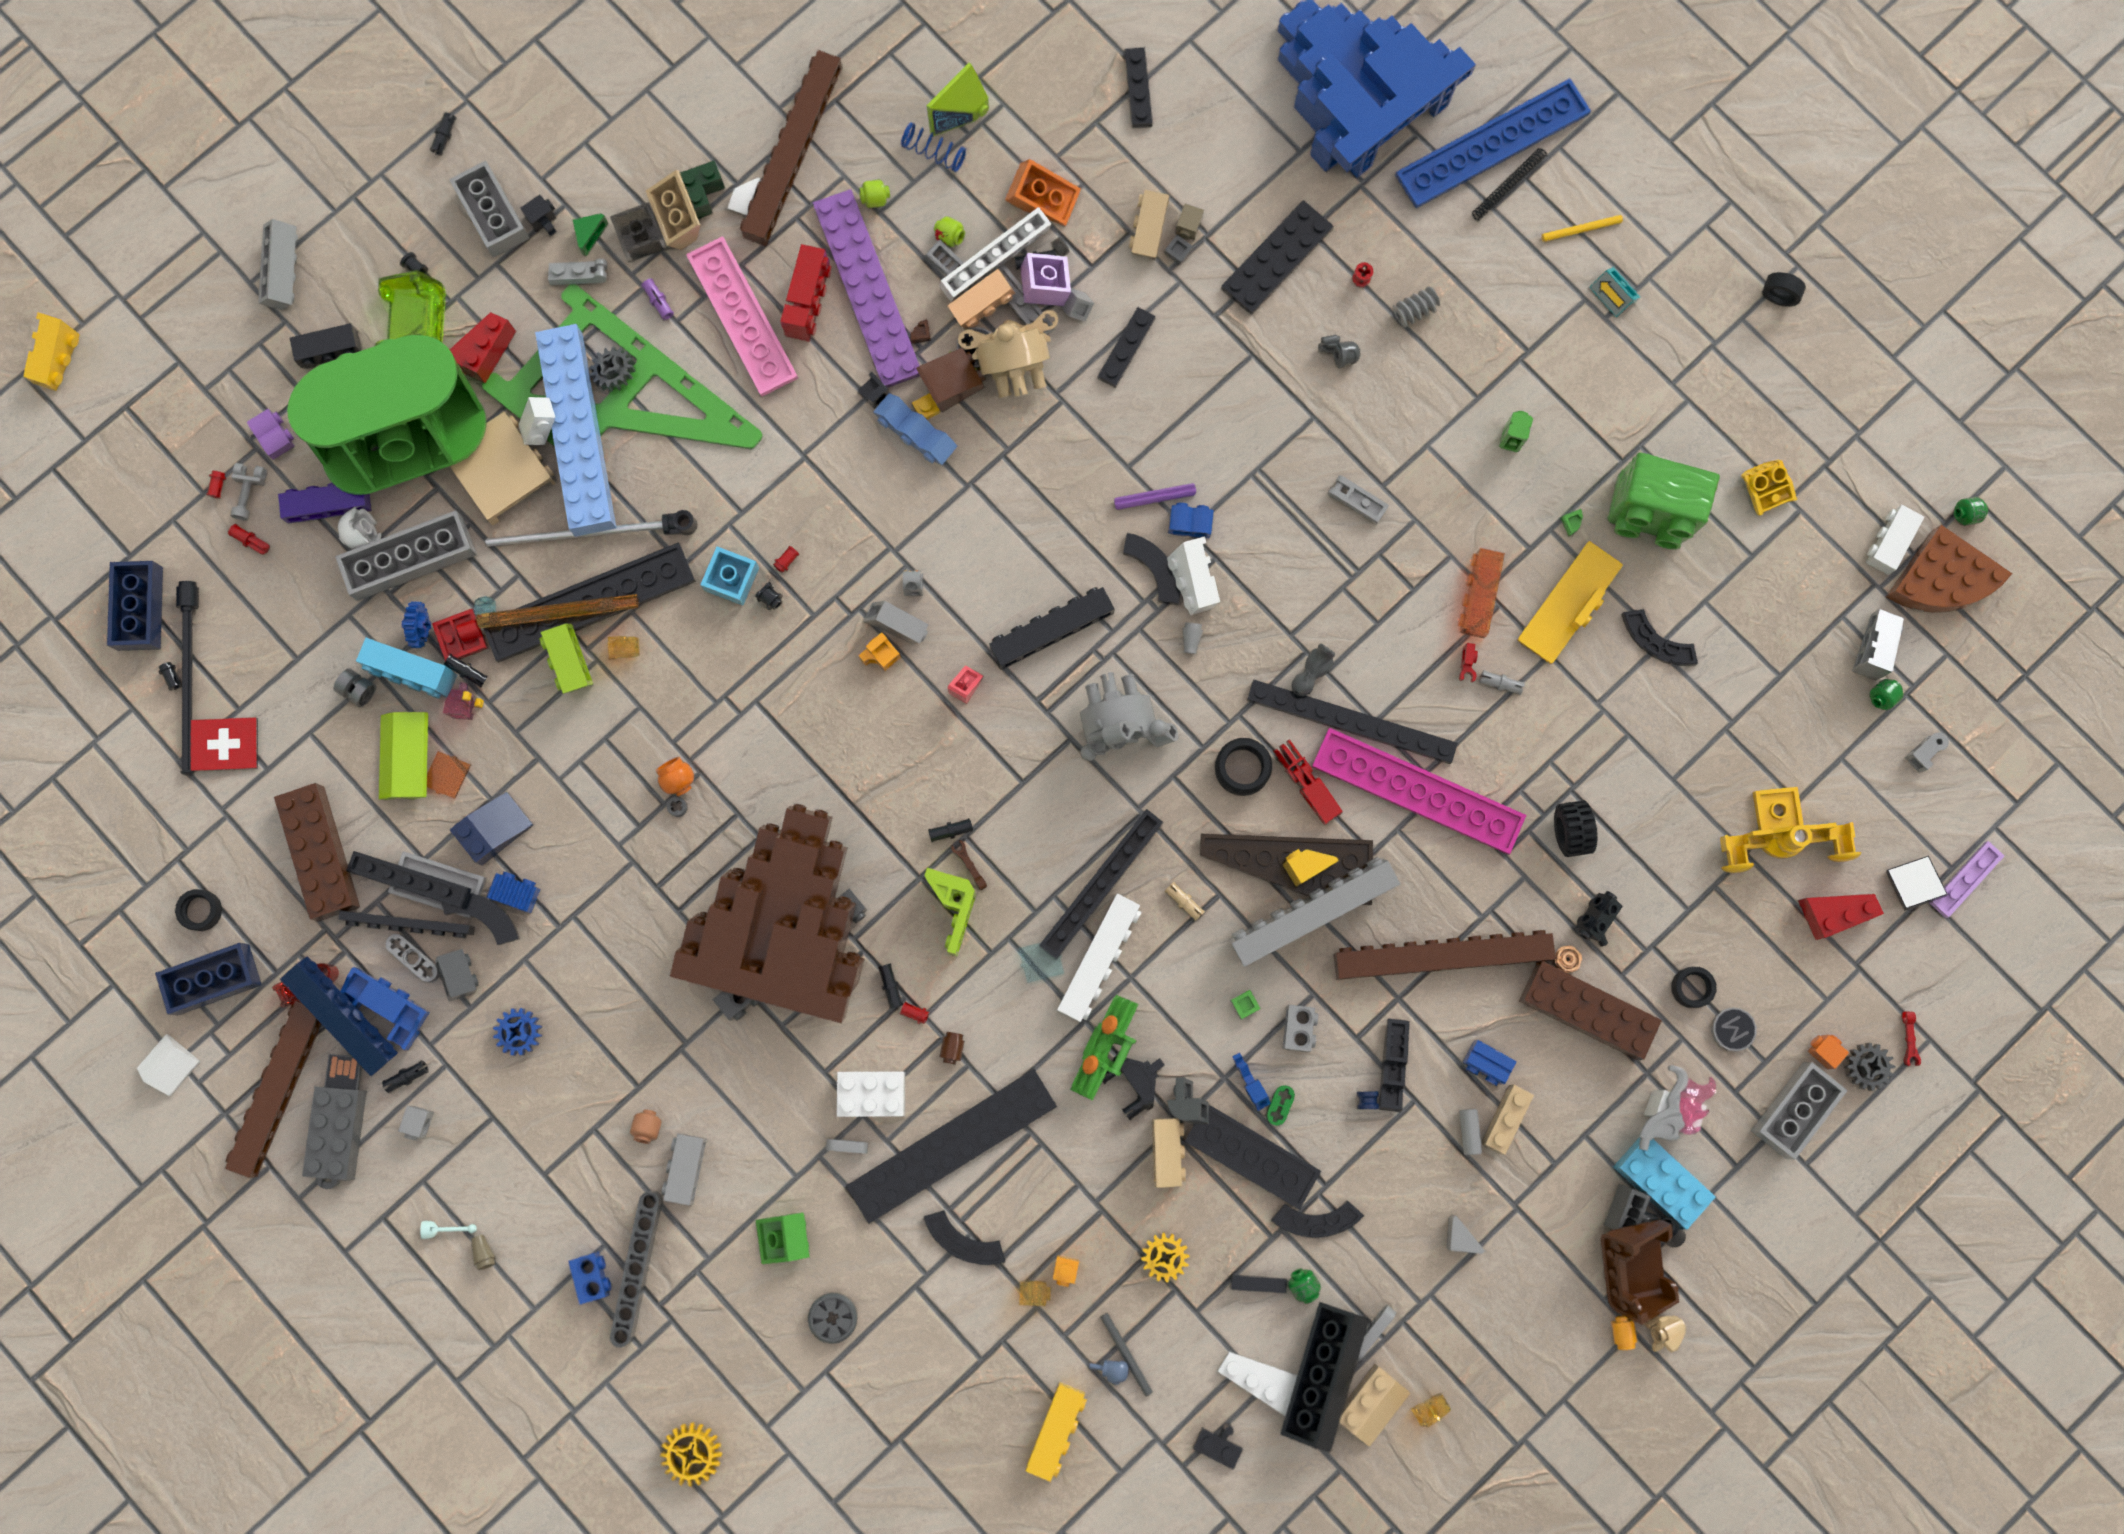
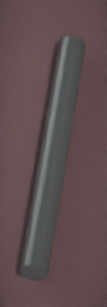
[1100,1312,1153,1396]

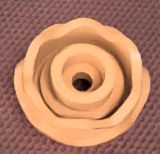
[1555,946,1582,973]

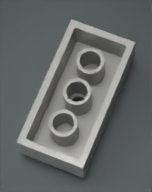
[449,161,530,258]
[1751,1062,1848,1160]

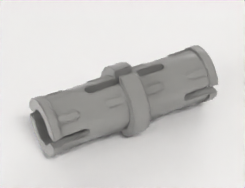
[1479,670,1525,695]

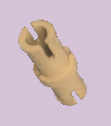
[1164,882,1205,921]

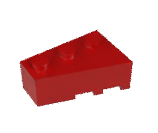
[449,312,516,383]
[1798,894,1884,940]

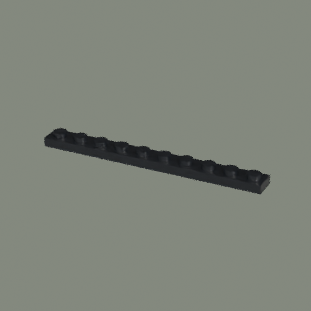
[1247,680,1458,764]

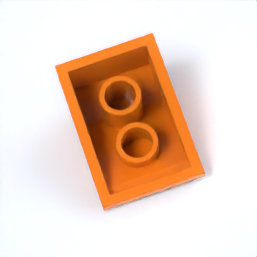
[1005,159,1081,226]

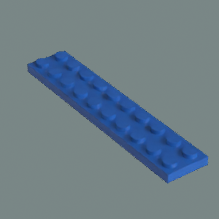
[1395,78,1591,208]

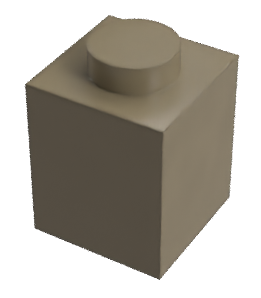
[1175,203,1204,240]

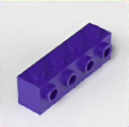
[278,483,372,524]

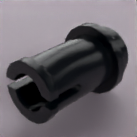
[158,662,182,691]

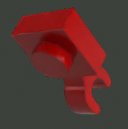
[1459,643,1478,683]

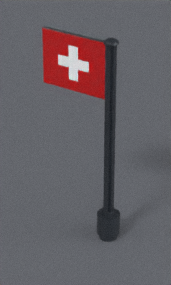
[176,581,258,776]

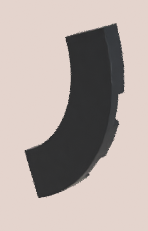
[1123,533,1180,605]
[1622,609,1698,666]
[441,893,520,945]
[1271,1200,1364,1238]
[923,1210,1006,1265]

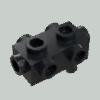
[1575,891,1623,947]

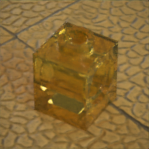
[1019,1280,1051,1306]

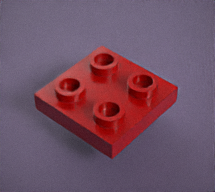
[432,608,488,661]

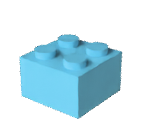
[700,547,759,606]

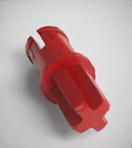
[228,524,270,555]

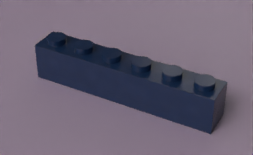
[280,956,398,1077]

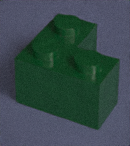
[680,160,725,219]

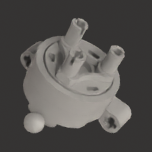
[1080,672,1178,761]

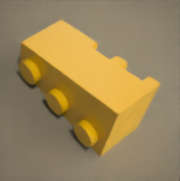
[23,312,80,391]

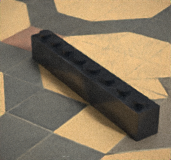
[1039,809,1163,960]

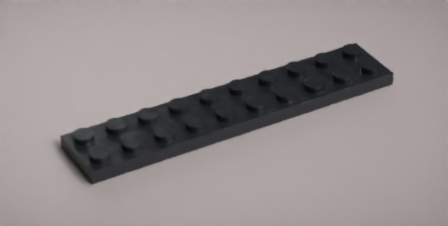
[481,542,696,663]
[846,1069,1057,1224]

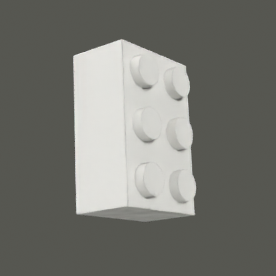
[837,1072,905,1117]

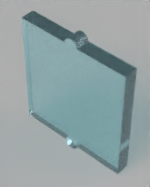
[1018,943,1064,983]

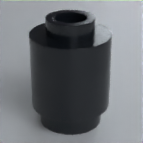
[1661,1217,1686,1248]

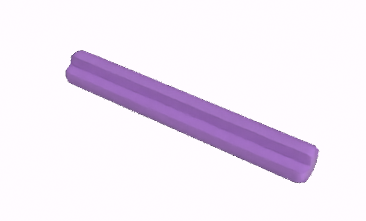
[1114,483,1196,510]

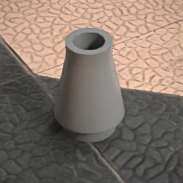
[1182,623,1203,654]

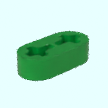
[1266,1085,1295,1126]

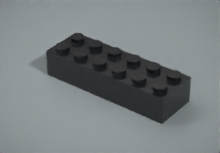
[1280,1302,1370,1453]

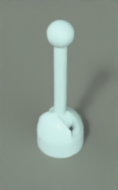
[420,1221,477,1239]

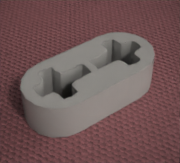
[825,1139,868,1154]

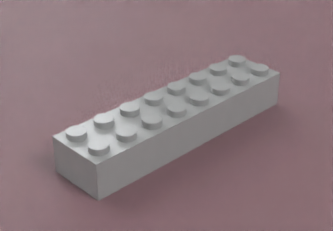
[1229,857,1400,967]

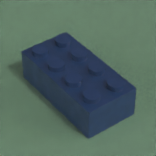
[107,561,163,651]
[155,943,262,1016]

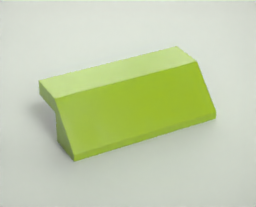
[379,712,428,800]

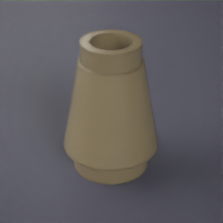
[471,1235,496,1270]

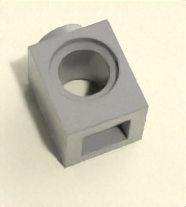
[398,1106,434,1141]

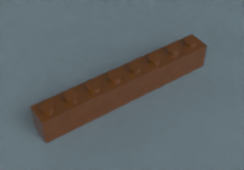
[225,1001,322,1178]

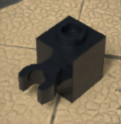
[520,194,557,237]

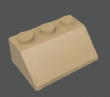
[646,170,700,250]
[1152,1118,1186,1188]
[1340,1364,1410,1447]

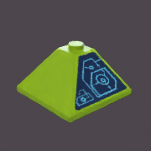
[927,63,989,136]

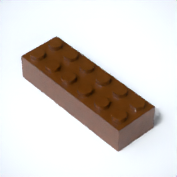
[274,783,360,922]
[1519,961,1662,1060]

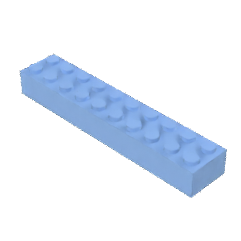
[535,324,616,537]

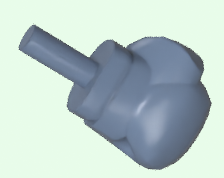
[1089,1360,1129,1385]

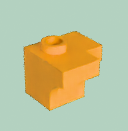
[858,632,901,671]

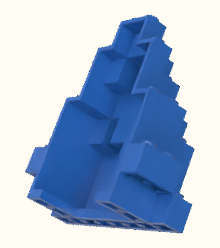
[1277,0,1476,178]

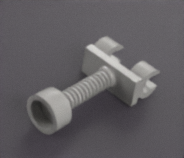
[230,463,267,521]

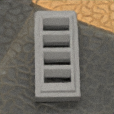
[924,239,964,276]

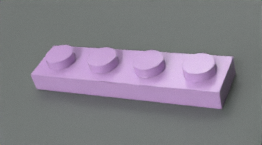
[1929,841,2004,918]

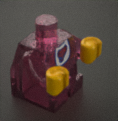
[443,682,484,720]

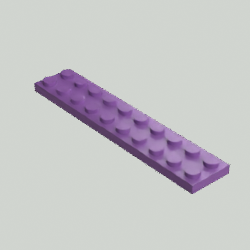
[813,189,920,388]

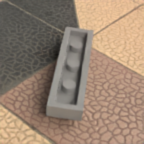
[998,265,1054,335]

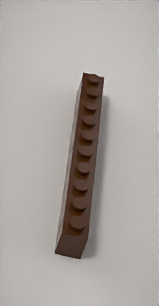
[740,50,843,247]
[1334,930,1556,980]

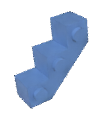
[873,393,958,465]

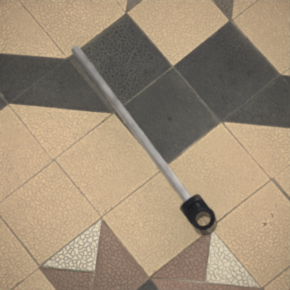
[485,510,697,547]

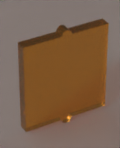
[427,751,471,799]

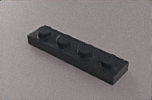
[1124,47,1153,128]
[1098,307,1156,388]

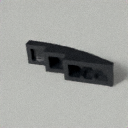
[1379,1018,1410,1112]

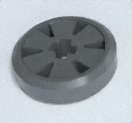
[808,1292,858,1344]

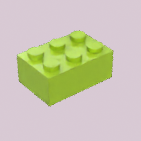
[539,624,593,694]

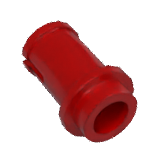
[206,470,227,499]
[773,546,800,573]
[900,1002,929,1024]

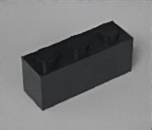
[290,323,362,369]

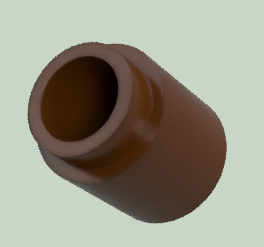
[939,1032,965,1065]

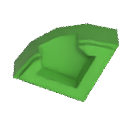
[1561,509,1583,537]

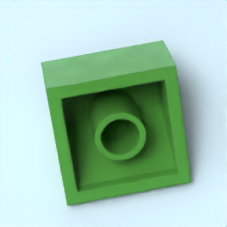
[756,1212,810,1264]

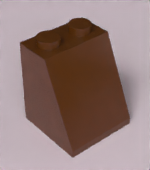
[916,348,985,412]

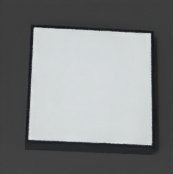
[1886,856,1948,911]

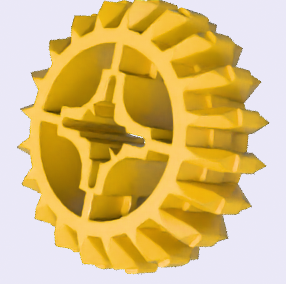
[660,1422,722,1487]

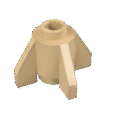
[1644,1315,1686,1353]

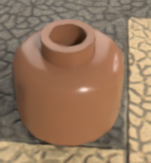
[630,1109,662,1144]

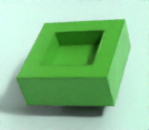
[1230,990,1261,1019]

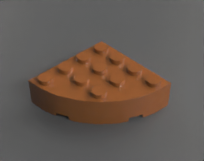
[1886,525,2013,613]

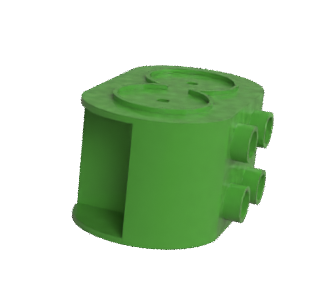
[287,335,486,495]

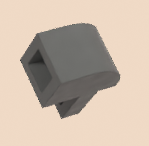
[1168,1077,1209,1125]

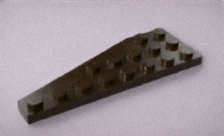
[1200,834,1373,905]

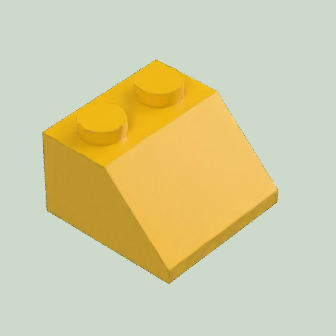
[1283,849,1339,887]

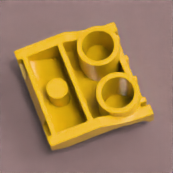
[1741,459,1797,516]

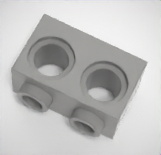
[1282,1005,1318,1052]

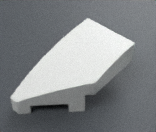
[728,178,762,215]

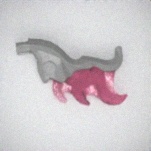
[1639,1065,1716,1151]

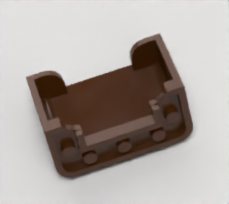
[1601,1220,1680,1325]

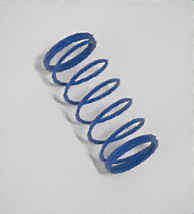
[901,122,966,172]

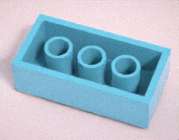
[356,638,458,699]
[1613,1138,1716,1230]

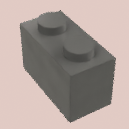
[435,949,479,1002]

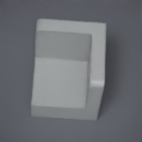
[1060,288,1094,322]

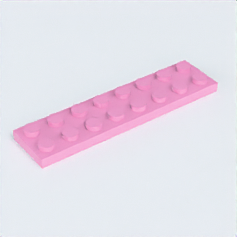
[686,236,798,397]

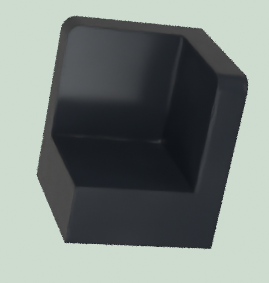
[858,372,889,409]

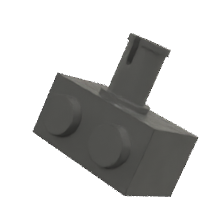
[1604,1184,1658,1229]

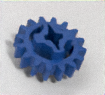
[401,601,431,648]
[493,1008,542,1056]

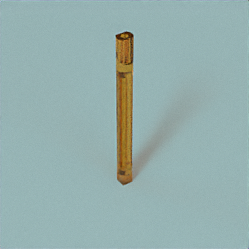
[476,594,639,628]

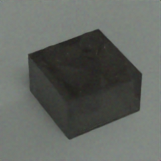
[610,202,667,263]

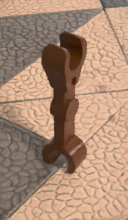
[951,840,987,890]

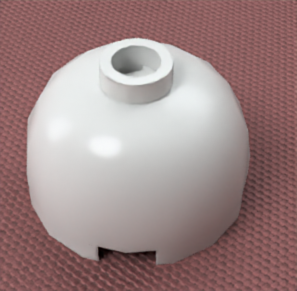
[338,507,381,549]

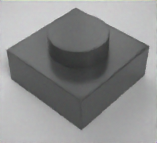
[1164,235,1193,265]

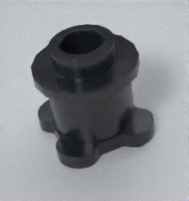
[755,582,783,610]

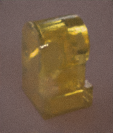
[608,636,640,660]
[1411,1393,1451,1427]

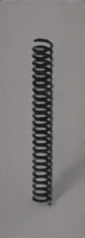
[1472,148,1547,221]

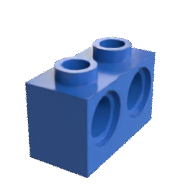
[568,1252,612,1305]

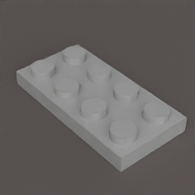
[388,851,486,919]

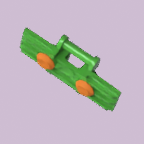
[1071,995,1138,1101]

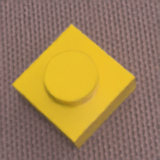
[912,393,940,420]

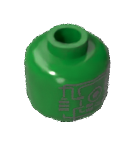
[1954,497,1988,526]
[1870,679,1903,710]
[1288,1268,1321,1304]

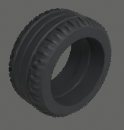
[1215,738,1272,796]

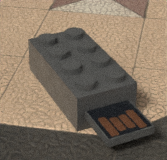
[302,1054,367,1189]

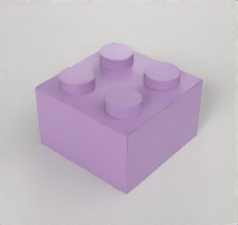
[1020,253,1071,306]

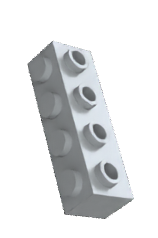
[258,219,298,310]

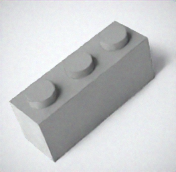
[661,1134,707,1206]

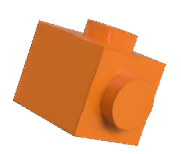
[1808,1035,1849,1069]

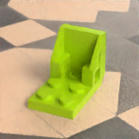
[924,868,976,957]

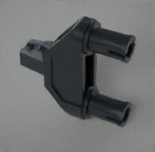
[1102,1055,1165,1121]

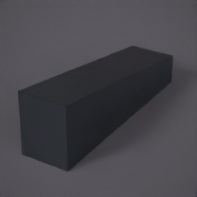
[1230,1274,1287,1293]

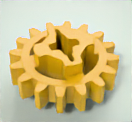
[1141,1232,1190,1282]

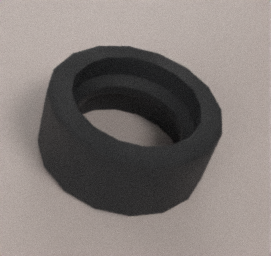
[1762,272,1806,307]
[175,889,222,931]
[1671,967,1717,1008]

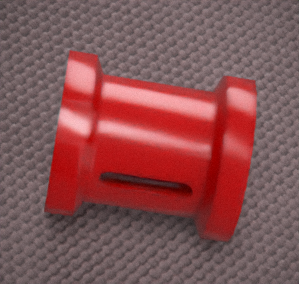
[1352,262,1374,288]

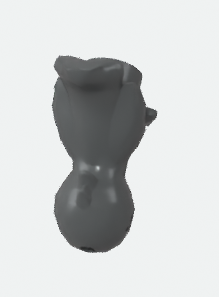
[1291,643,1335,697]

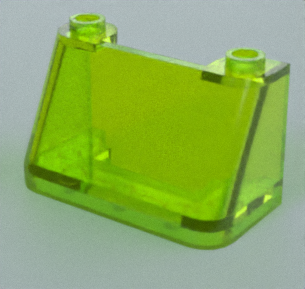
[375,270,446,346]

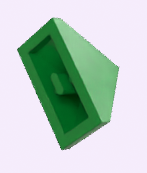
[573,213,609,257]

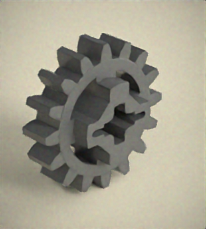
[589,346,636,392]
[1844,1043,1896,1091]

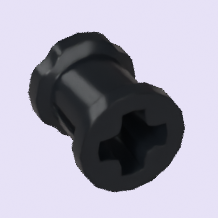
[400,252,428,280]

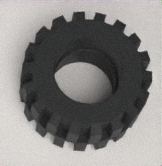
[1554,800,1598,857]

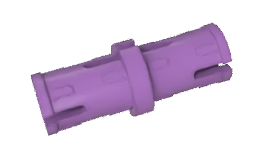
[641,279,674,320]

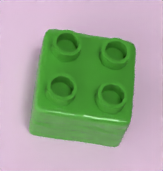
[1607,452,1720,550]

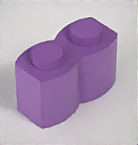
[247,409,295,460]

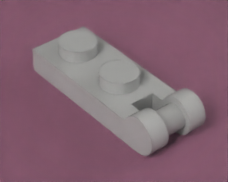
[548,259,607,285]
[1328,475,1389,524]

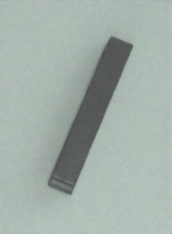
[610,1191,662,1348]

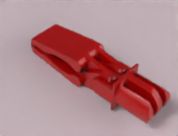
[1273,739,1343,825]

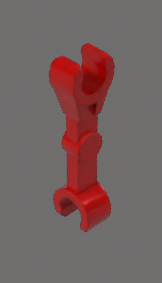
[1902,1011,1921,1066]

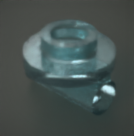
[474,596,497,615]

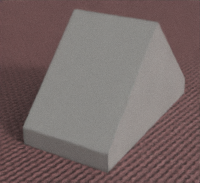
[1446,1215,1485,1254]

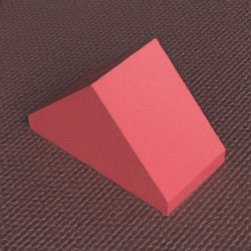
[947,665,983,704]

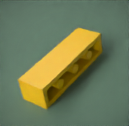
[1025,1382,1087,1482]

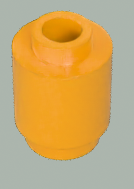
[1611,1315,1637,1350]

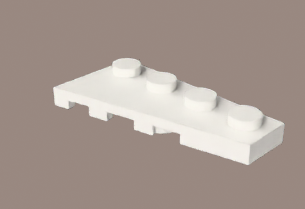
[1217,1352,1297,1416]

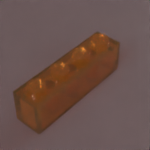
[1458,548,1505,638]

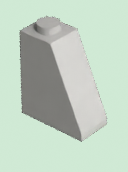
[863,601,929,644]

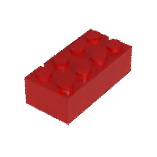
[780,244,832,342]

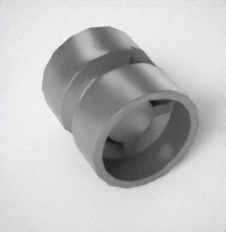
[333,668,376,707]

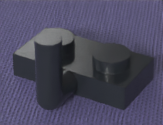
[1193,1423,1243,1470]

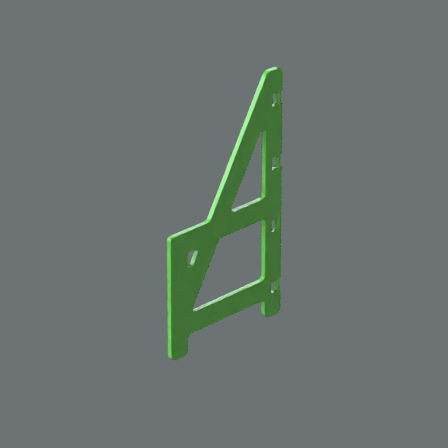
[482,284,763,449]

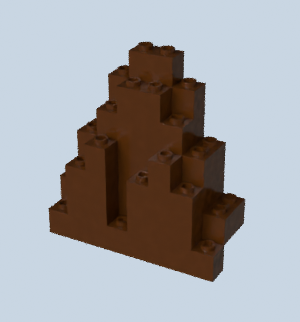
[670,804,865,1023]

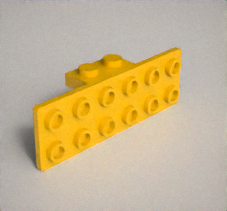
[1517,541,1623,664]

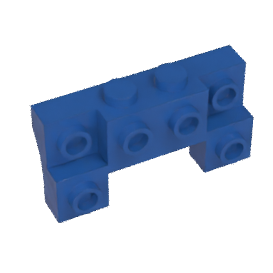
[340,967,430,1050]

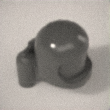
[1318,335,1361,368]

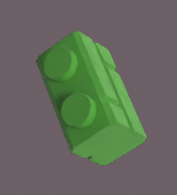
[1499,411,1533,453]

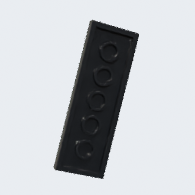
[1221,200,1334,315]
[1184,1105,1321,1210]

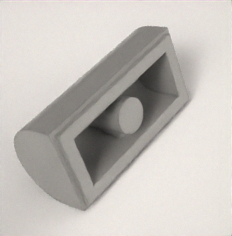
[1459,1109,1482,1155]

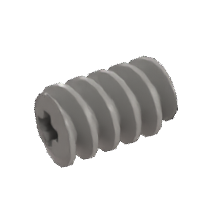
[1393,286,1440,328]

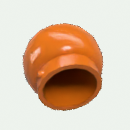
[656,757,694,796]

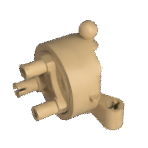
[958,309,1059,398]

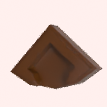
[910,319,931,344]

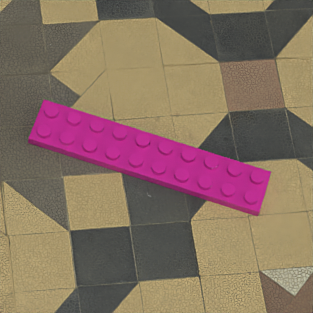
[1312,728,1527,855]

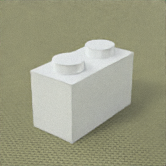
[518,397,555,445]

